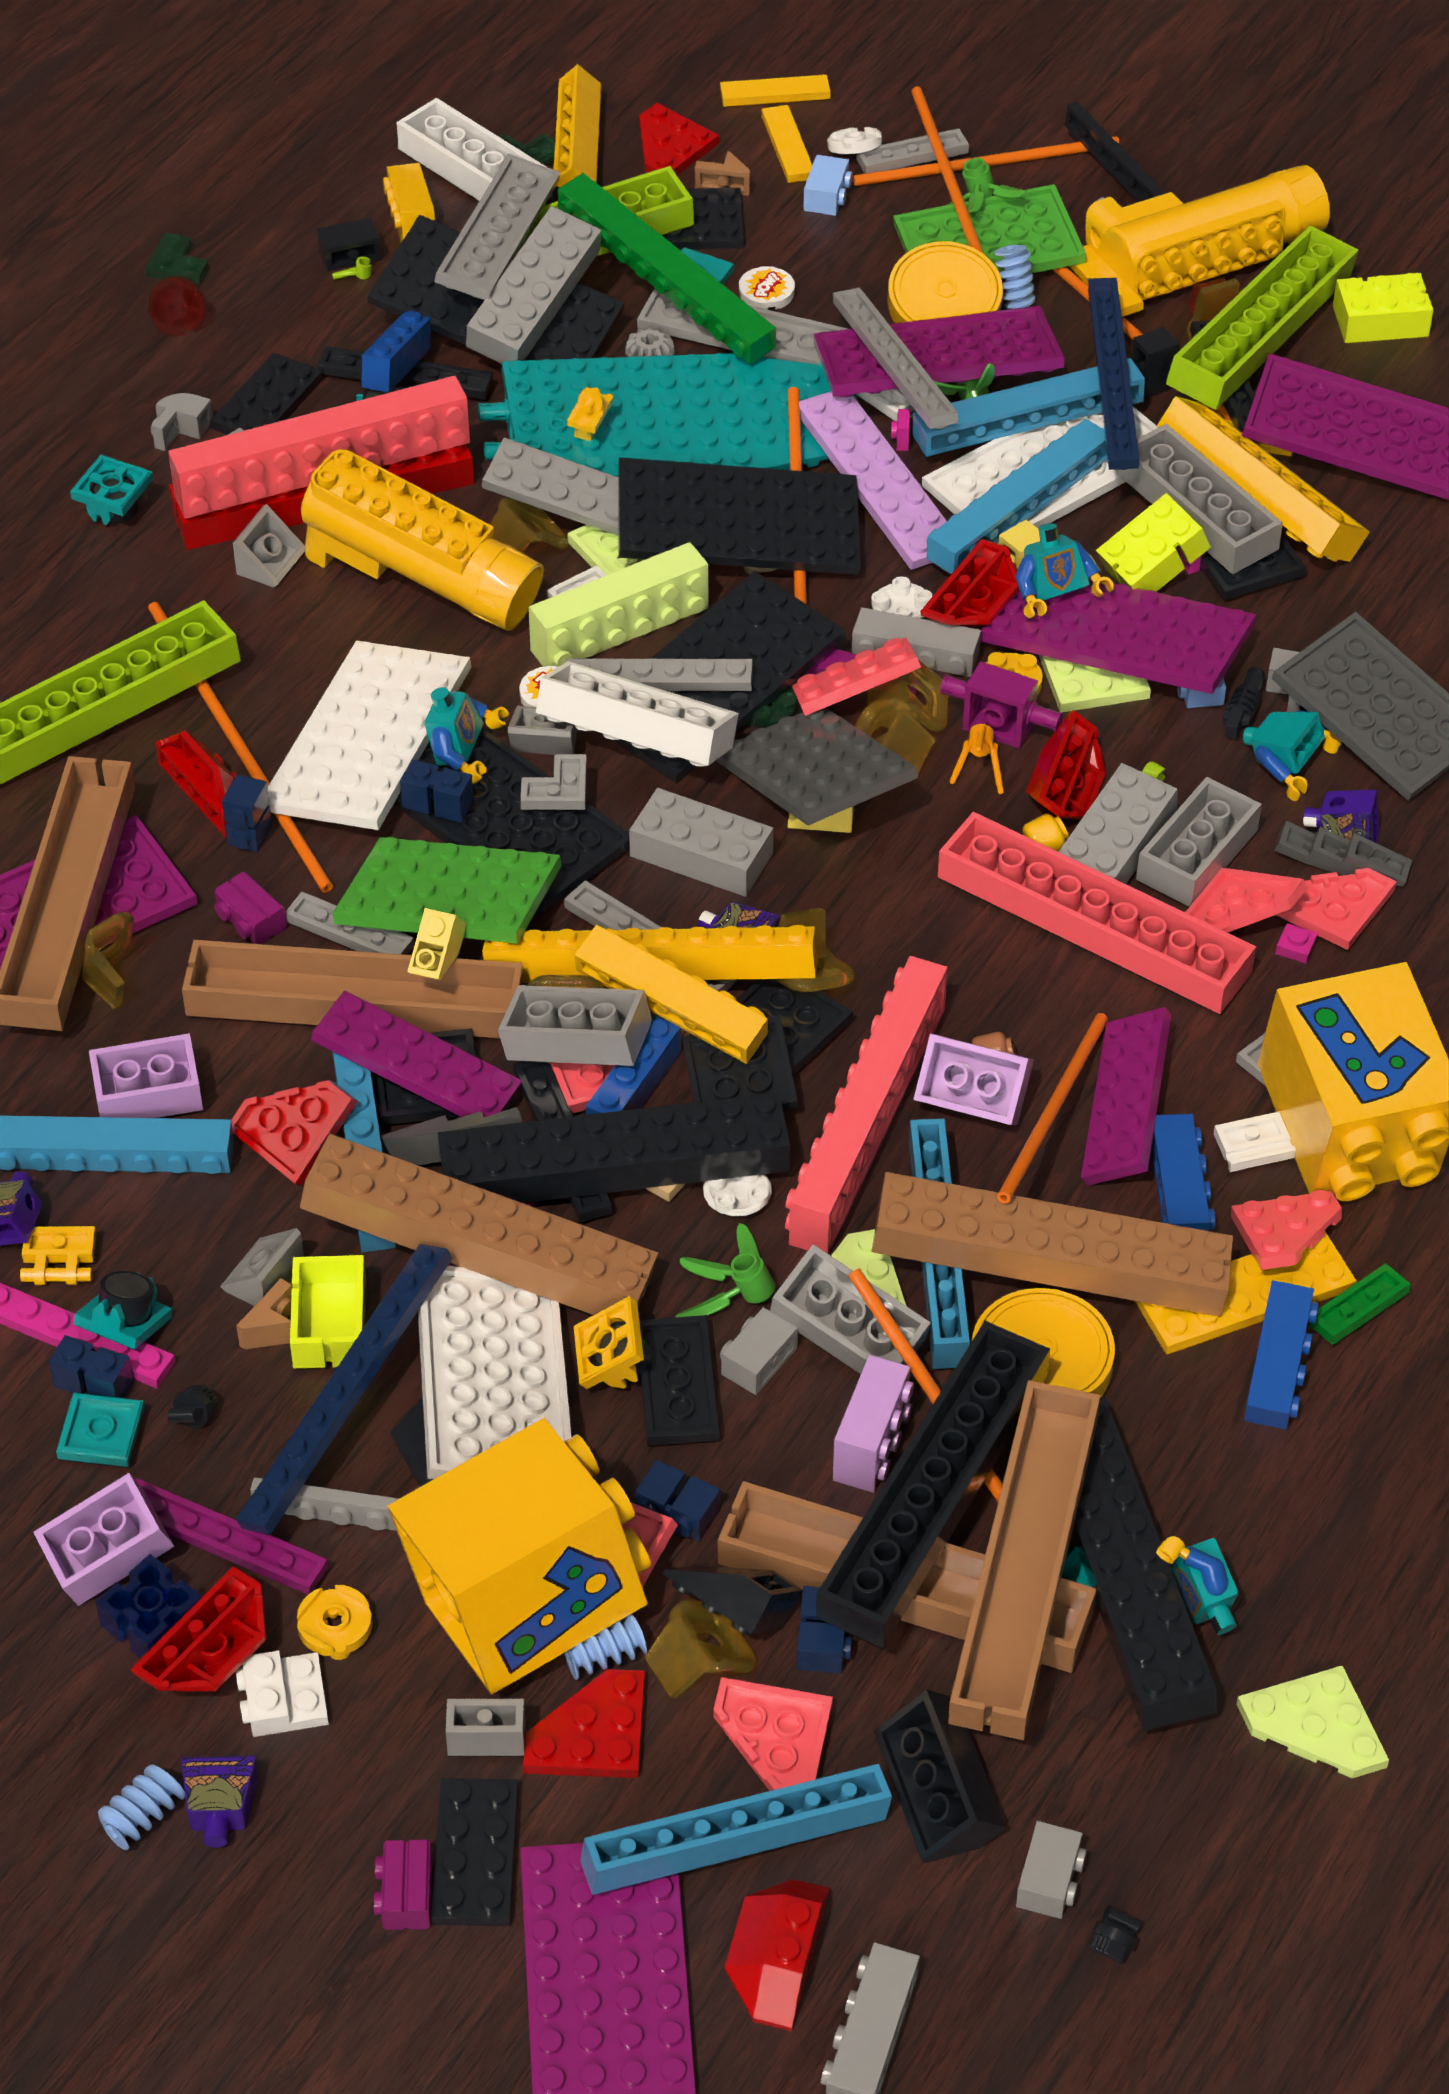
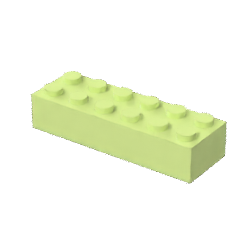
[529,542,708,667]

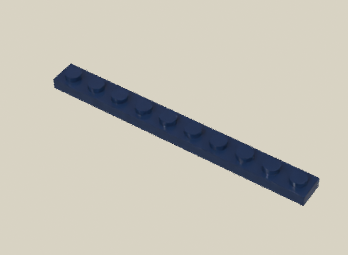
[1088,277,1139,470]
[236,1244,453,1535]

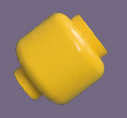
[1022,814,1069,852]

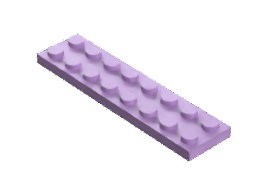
[799,392,947,570]

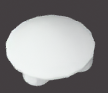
[871,577,932,619]
[703,1174,772,1216]

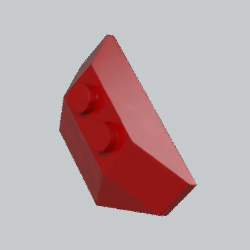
[920,539,1019,628]
[1025,710,1106,820]
[155,730,237,838]
[131,1566,267,1691]
[725,1879,830,2031]

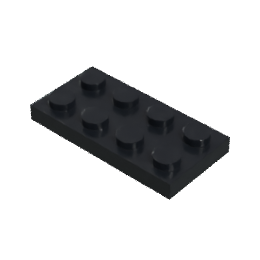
[210,353,323,435]
[639,1315,719,1446]
[431,1778,518,1926]

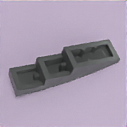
[1274,820,1412,887]
[380,1107,522,1165]

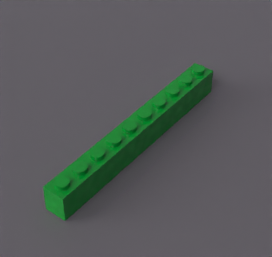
[558,173,776,365]

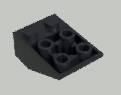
[663,1565,802,1635]

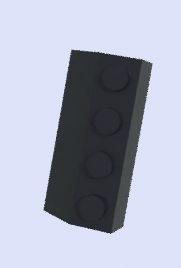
[874,1690,1006,1863]

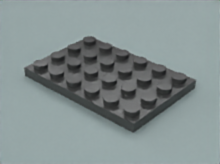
[1271,612,1449,801]
[716,707,918,825]

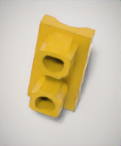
[567,387,614,441]

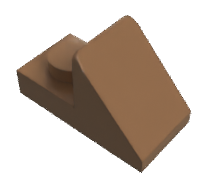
[695,151,750,196]
[236,1278,292,1349]

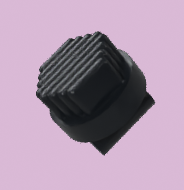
[168,1385,219,1428]
[1089,1905,1141,1964]

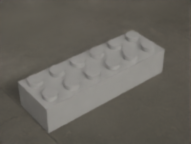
[466,206,602,364]
[1118,424,1282,574]

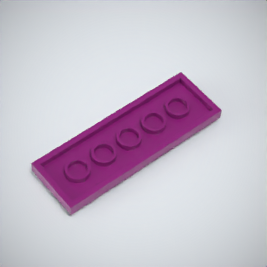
[311,990,522,1117]
[1081,1007,1171,1186]

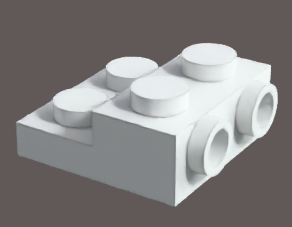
[236,1651,329,1737]

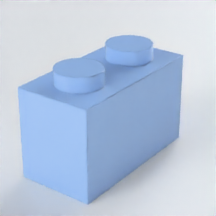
[804,155,853,216]

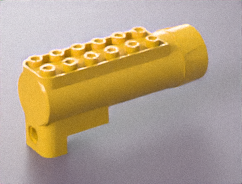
[1086,165,1330,300]
[301,449,544,631]

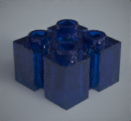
[95,1554,202,1659]

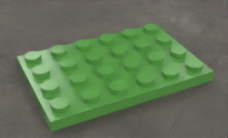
[893,184,1086,279]
[332,837,562,944]

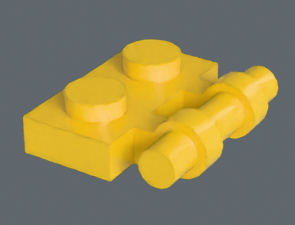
[20,1226,97,1285]

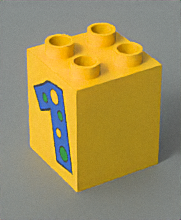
[1257,962,1449,1201]
[387,1418,651,1695]

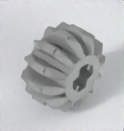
[625,326,675,357]

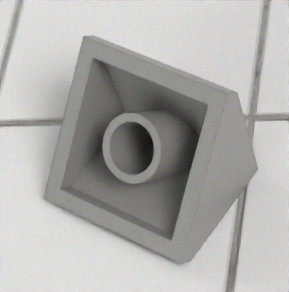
[233,504,305,587]
[508,706,577,755]
[220,1228,304,1306]

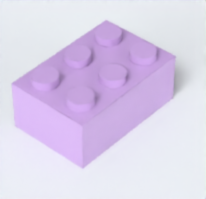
[89,1033,203,1118]
[913,1034,1034,1125]
[833,1355,914,1493]
[33,1473,174,1606]

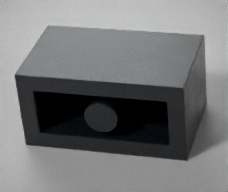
[317,218,382,272]
[1132,327,1180,399]

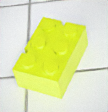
[1333,273,1433,343]
[1096,493,1211,592]
[290,1255,366,1369]

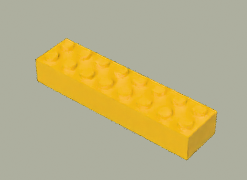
[1157,396,1370,562]

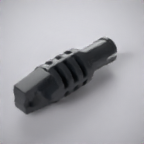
[1223,667,1265,740]

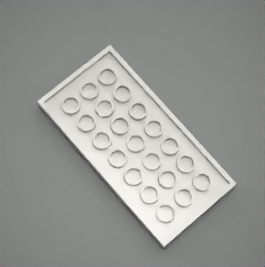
[922,407,1158,544]
[268,640,472,830]
[418,1266,572,1479]

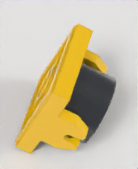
[574,1296,652,1389]

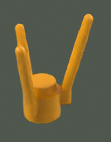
[949,724,1004,795]

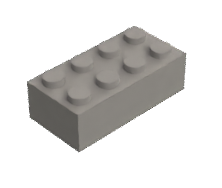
[1059,763,1178,884]
[1136,777,1262,907]
[629,788,774,897]
[498,985,652,1066]
[770,1244,931,1374]

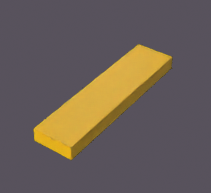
[720,75,830,107]
[762,105,812,183]
[1069,245,1143,317]

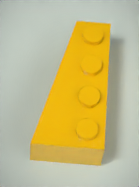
[383,163,435,243]

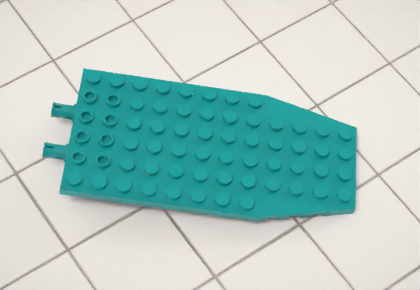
[478,353,858,477]

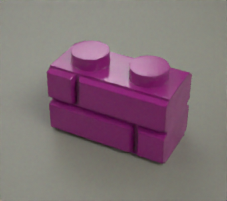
[214,872,287,944]
[374,1840,432,1930]

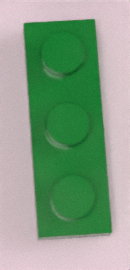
[1308,1263,1410,1345]

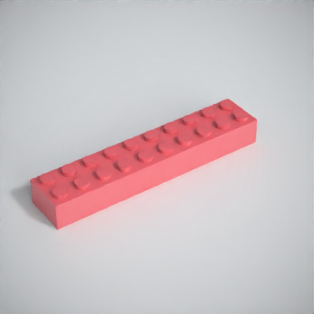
[168,376,470,519]
[938,812,1256,1014]
[785,956,948,1254]

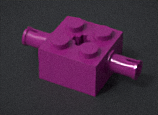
[940,661,1063,749]

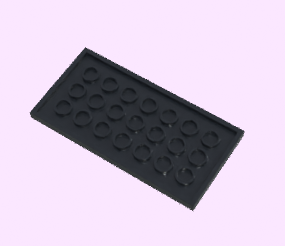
[368,214,625,361]
[618,457,861,575]
[613,571,846,784]
[394,728,630,914]

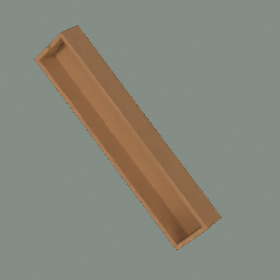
[0,756,135,1031]
[182,940,524,1038]
[300,1133,658,1315]
[871,1172,1233,1316]
[948,1380,1101,1740]
[718,1481,1097,1673]

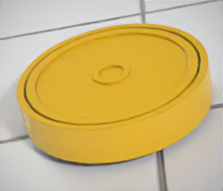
[888,241,1003,323]
[972,1288,1115,1397]

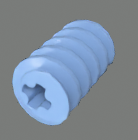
[994,245,1035,309]
[565,1614,647,1680]
[98,1765,185,1850]

